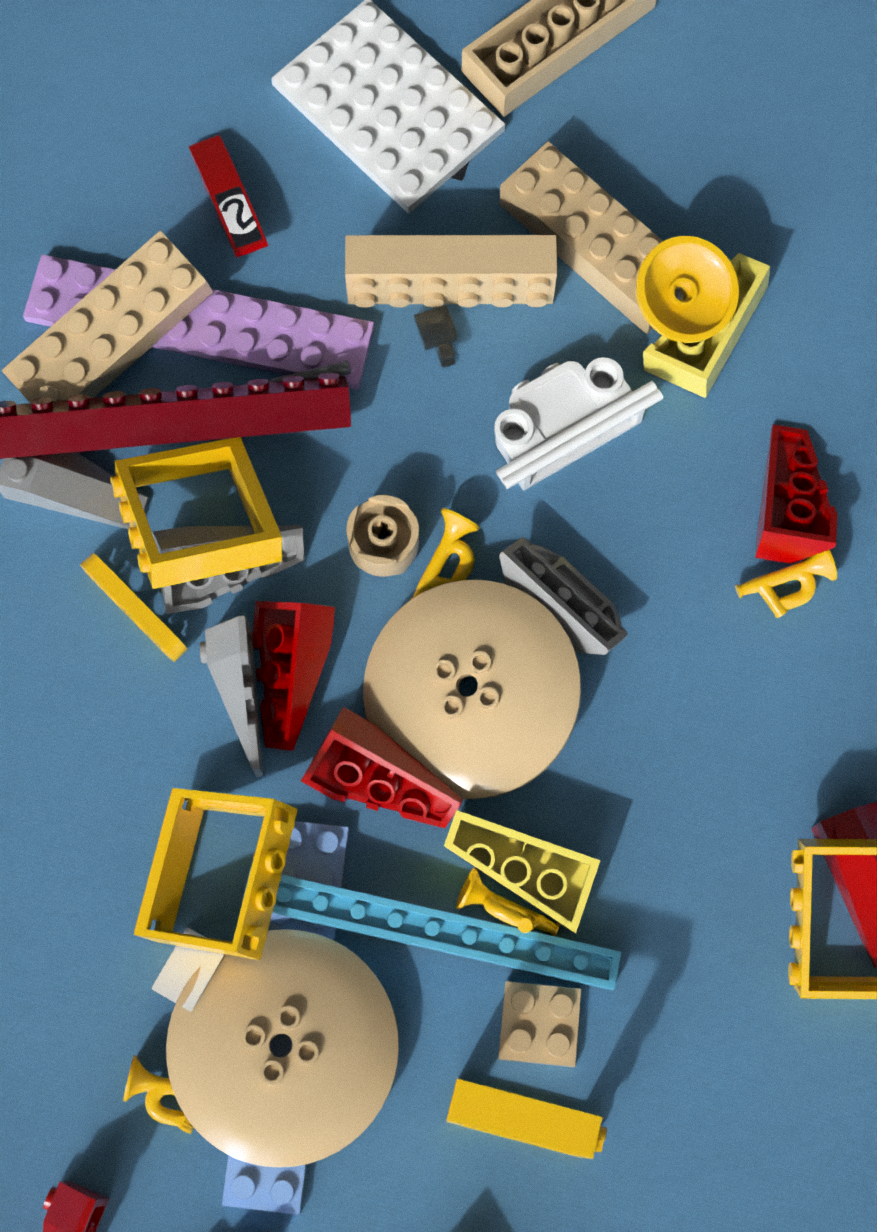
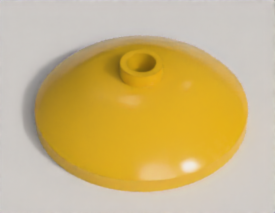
[636,236,739,343]

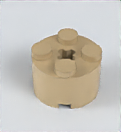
[346,495,419,577]

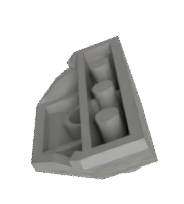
[499,537,628,655]

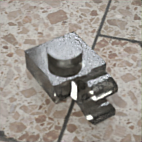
[414,305,457,368]

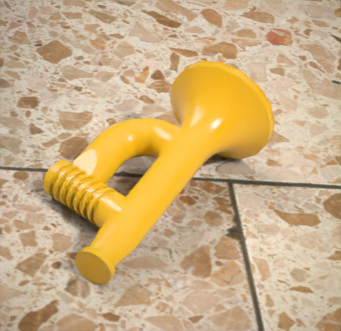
[410,508,480,600]
[735,550,837,618]
[455,867,560,936]
[123,1055,194,1134]

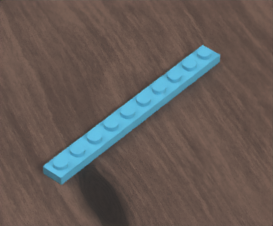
[241,868,621,990]

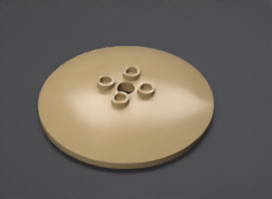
[363,580,581,799]
[166,929,399,1167]

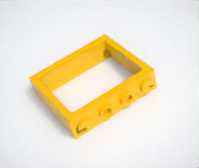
[110,437,282,589]
[133,788,298,960]
[788,839,877,999]
[446,1078,607,1159]

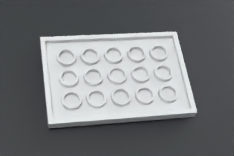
[271,0,505,214]

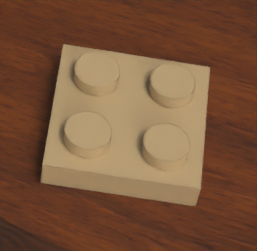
[498,981,581,1067]

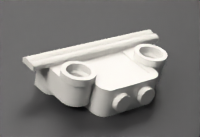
[494,357,663,491]

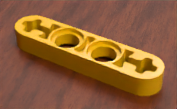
[79,553,188,662]

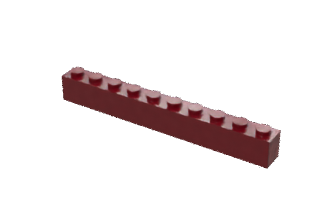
[0,373,351,459]

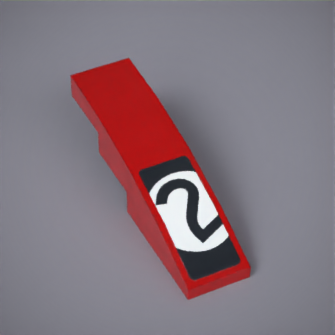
[188,135,268,258]

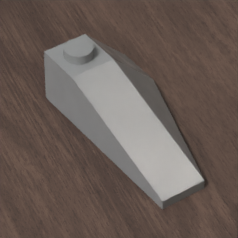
[0,452,149,529]
[152,525,304,614]
[199,616,263,777]

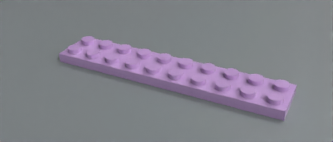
[23,254,374,390]

